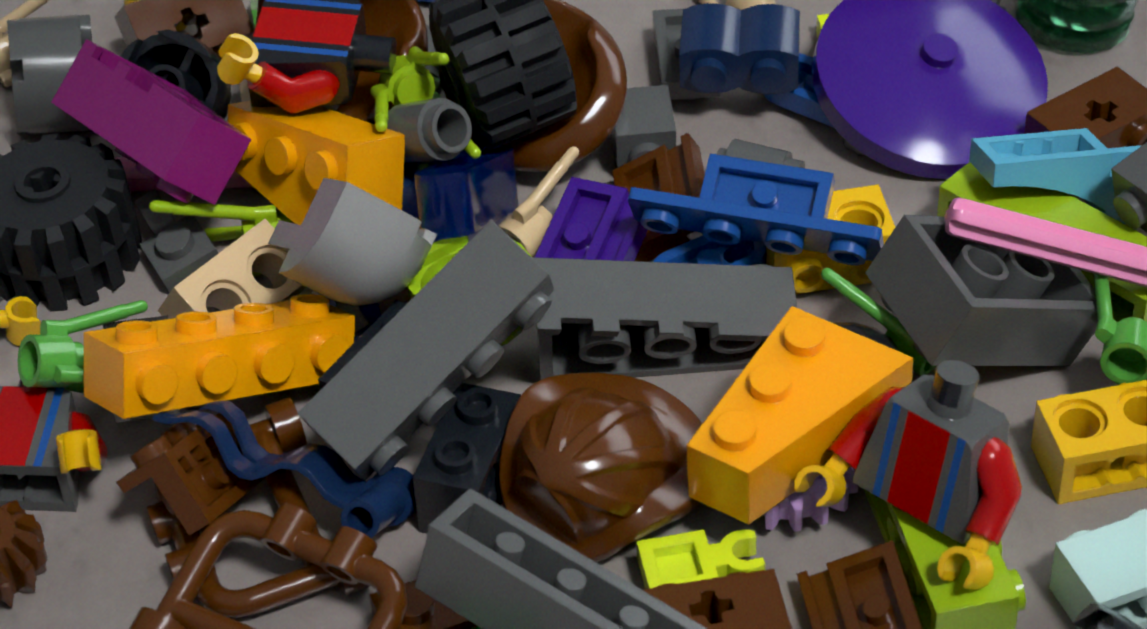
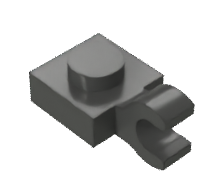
[134,189,218,293]

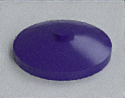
[812,0,1048,179]

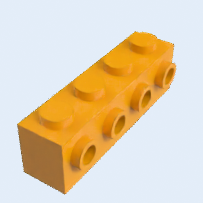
[84,294,355,419]

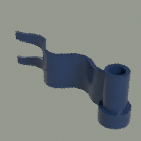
[153,401,417,538]

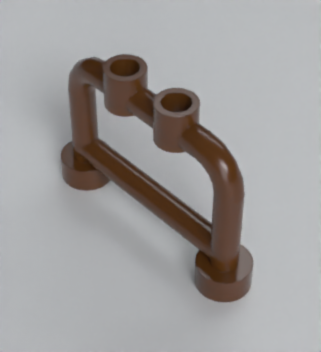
[146,397,370,618]
[129,503,408,629]

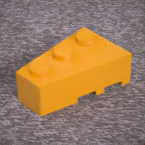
[228,100,405,225]
[686,306,913,525]

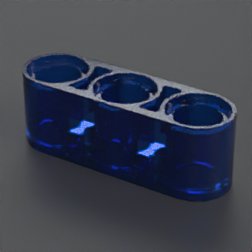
[414,147,519,239]

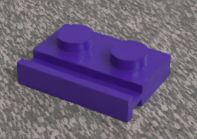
[534,176,648,261]

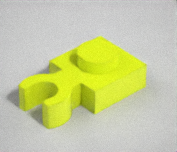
[636,529,765,589]

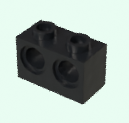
[413,383,521,534]

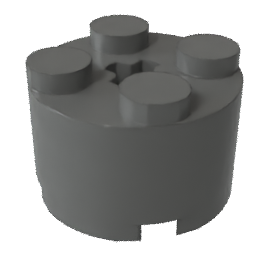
[7,14,92,135]

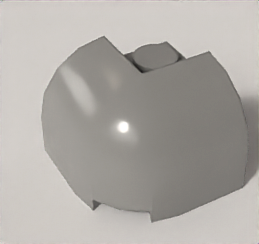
[268,178,437,306]

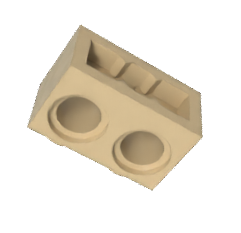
[157,218,306,319]

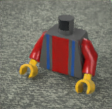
[794,360,1022,590]
[0,380,107,512]

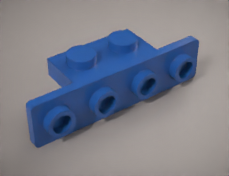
[628,153,884,266]

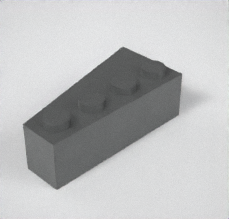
[532,257,797,380]

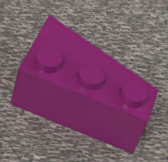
[51,39,251,205]

